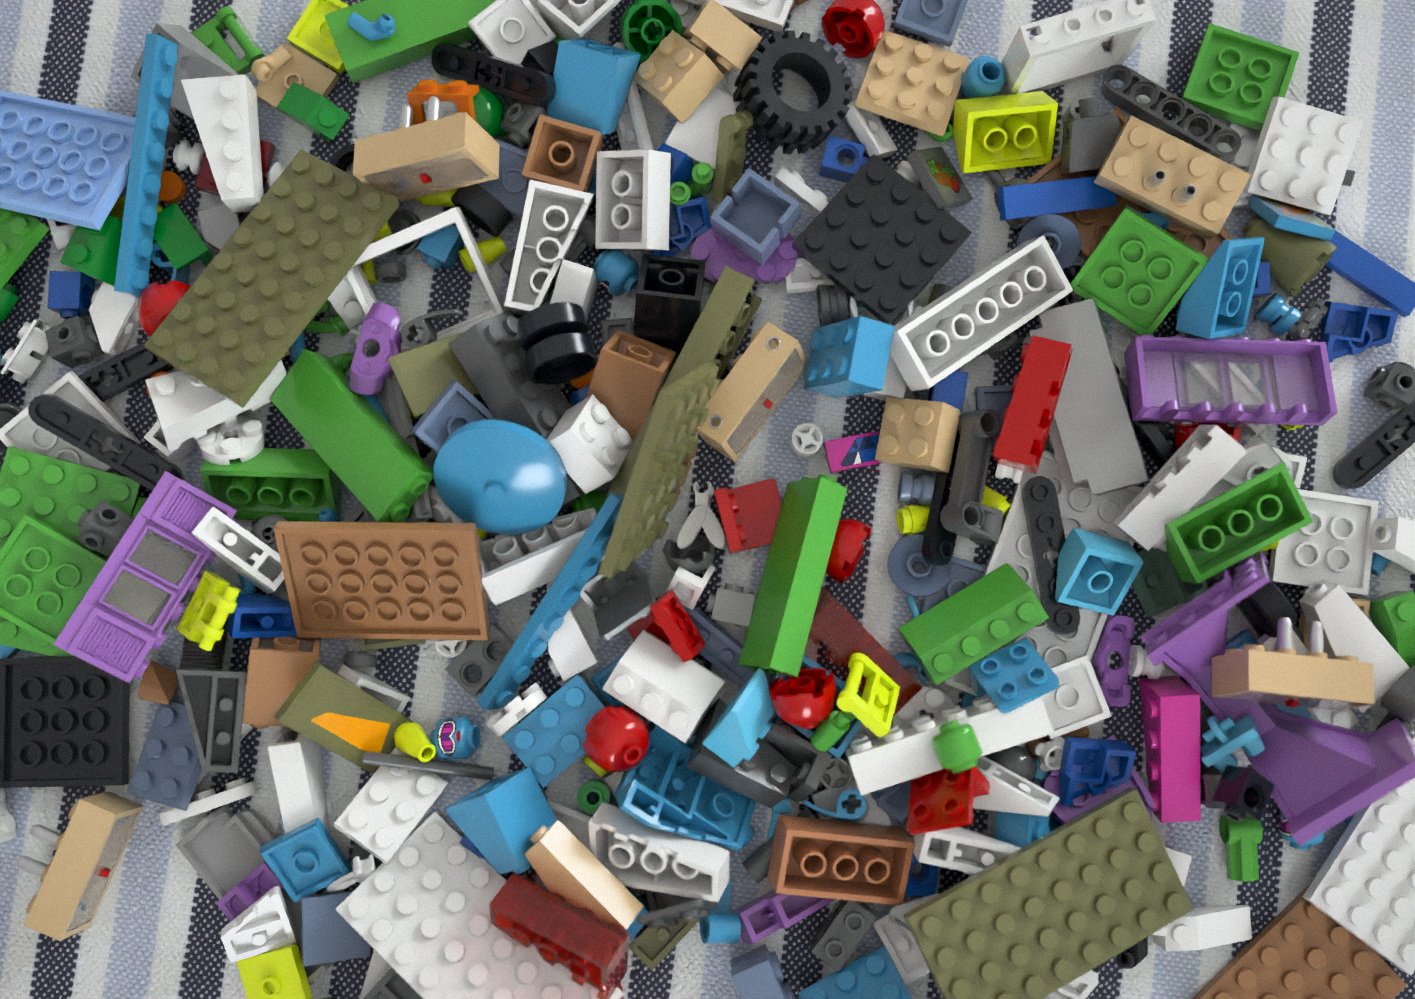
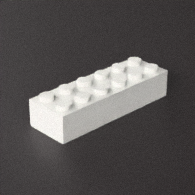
[890,235,1073,391]
[844,695,1054,795]

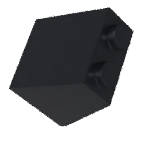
[633,254,706,358]

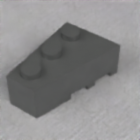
[175,668,246,773]
[686,698,795,808]

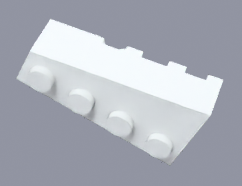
[181,74,264,213]
[504,180,594,315]
[145,360,286,453]
[1112,425,1248,551]
[478,508,604,606]
[589,802,730,902]

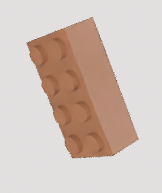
[767,815,915,905]

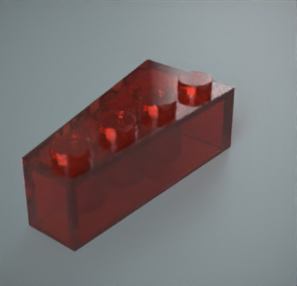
[808,586,922,715]
[489,873,629,999]

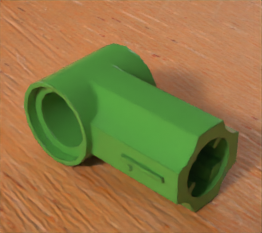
[1219,815,1263,882]

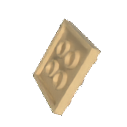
[855,30,969,137]

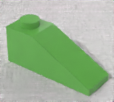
[1369,591,1415,668]

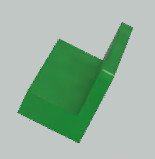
[153,202,214,271]

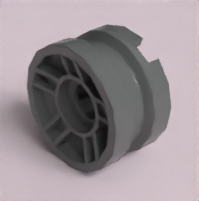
[816,283,848,327]

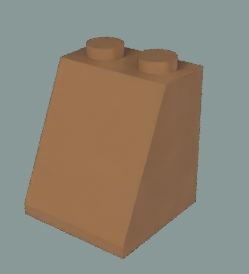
[586,330,677,440]
[242,637,321,731]

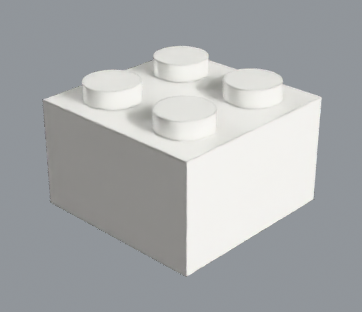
[547,394,634,494]

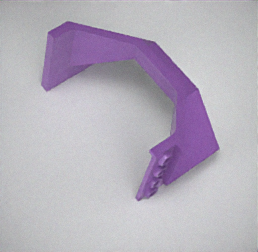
[1139,551,1415,846]

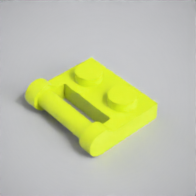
[837,653,900,738]

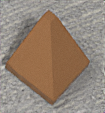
[137,661,178,705]

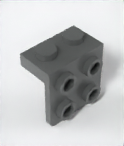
[580,559,656,641]
[636,890,718,929]

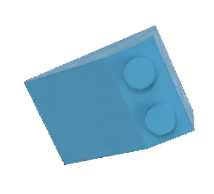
[1176,237,1265,339]

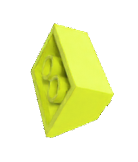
[953,91,1058,173]

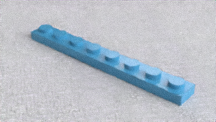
[114,33,178,296]
[477,493,624,710]

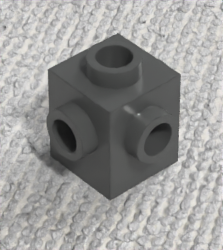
[500,100,547,149]
[45,316,104,368]
[1363,361,1415,411]
[76,500,135,557]

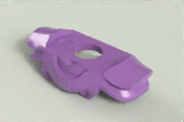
[349,302,402,396]
[1093,614,1135,707]

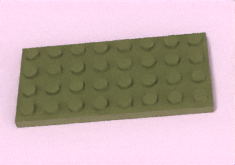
[144,149,400,408]
[903,787,1194,999]

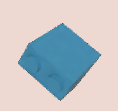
[547,38,641,138]
[445,766,556,875]

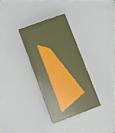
[274,661,413,775]

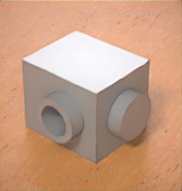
[706,583,755,627]

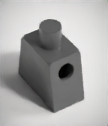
[1060,97,1121,175]

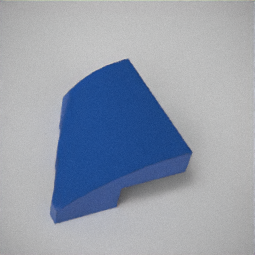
[651,195,711,257]
[1320,301,1398,363]
[1060,737,1136,806]

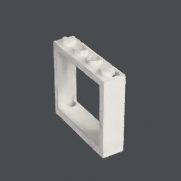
[1001,0,1156,95]
[346,207,505,352]

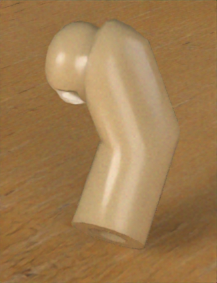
[251,44,292,82]

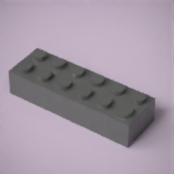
[448,310,584,506]

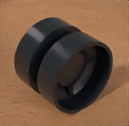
[517,302,598,385]

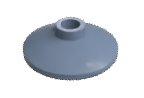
[1017,214,1081,270]
[887,534,952,597]

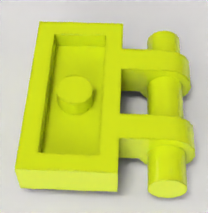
[176,570,241,651]

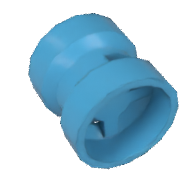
[1254,293,1302,337]

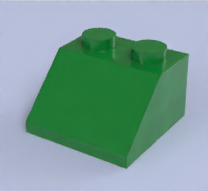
[60,215,156,286]

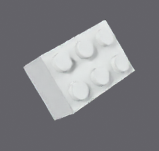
[595,149,671,250]

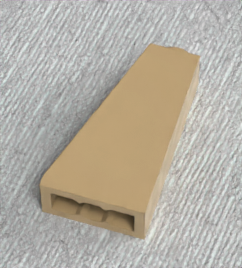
[524,820,644,953]

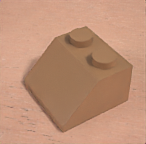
[522,114,603,193]

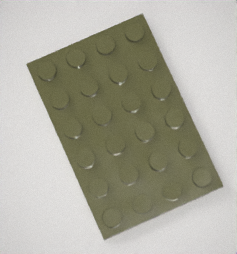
[598,362,720,579]

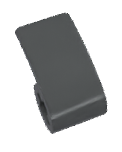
[401,309,464,349]

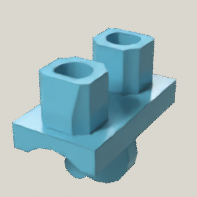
[1200,714,1265,773]

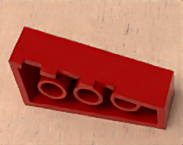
[993,335,1073,474]

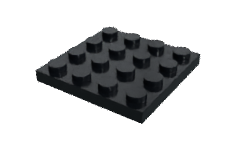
[792,154,972,325]
[0,656,130,788]

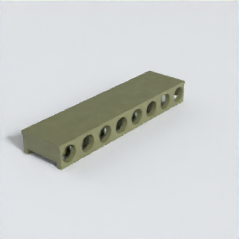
[607,265,762,497]

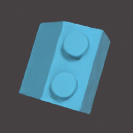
[1055,528,1144,615]
[702,668,775,768]

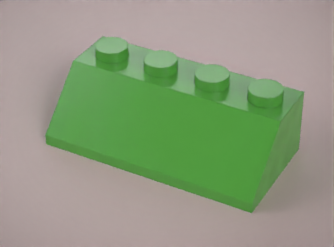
[200,448,342,522]
[1165,462,1313,584]
[897,563,1049,685]

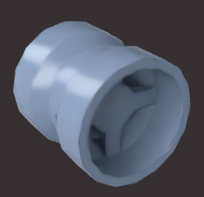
[897,471,934,506]

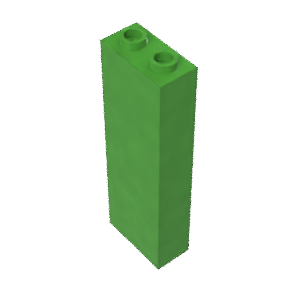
[324,0,496,84]
[270,349,434,523]
[738,474,848,677]

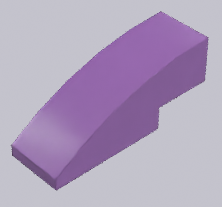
[731,890,836,944]

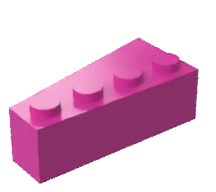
[1139,676,1201,823]

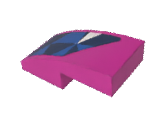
[823,431,883,474]

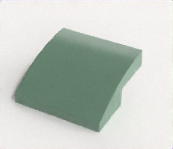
[1132,547,1209,617]

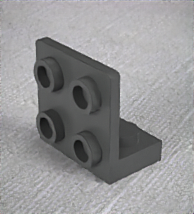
[764,724,832,803]

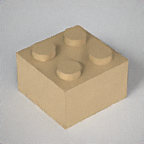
[682,0,763,74]
[633,30,724,124]
[875,397,961,473]

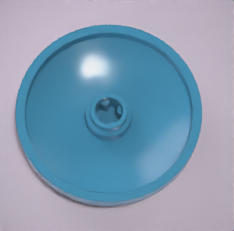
[434,420,567,535]

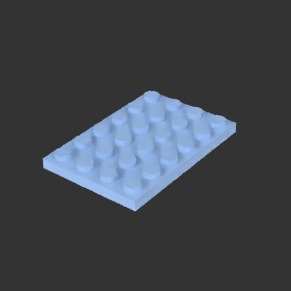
[0,90,136,230]

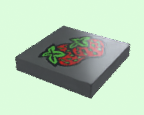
[906,147,973,210]

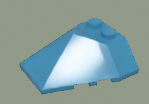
[615,721,757,851]

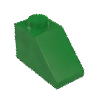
[276,82,350,145]

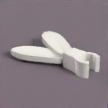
[677,481,726,549]
[327,854,375,893]

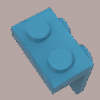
[968,637,1059,714]

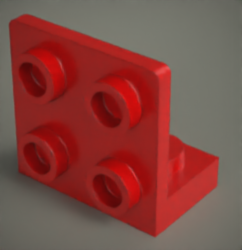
[714,478,782,554]
[626,589,706,663]
[907,766,990,835]

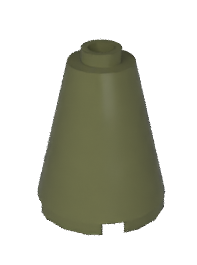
[1242,216,1338,298]

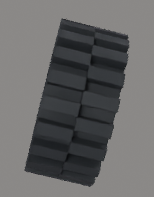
[733,30,852,155]

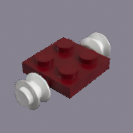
[173,140,284,196]

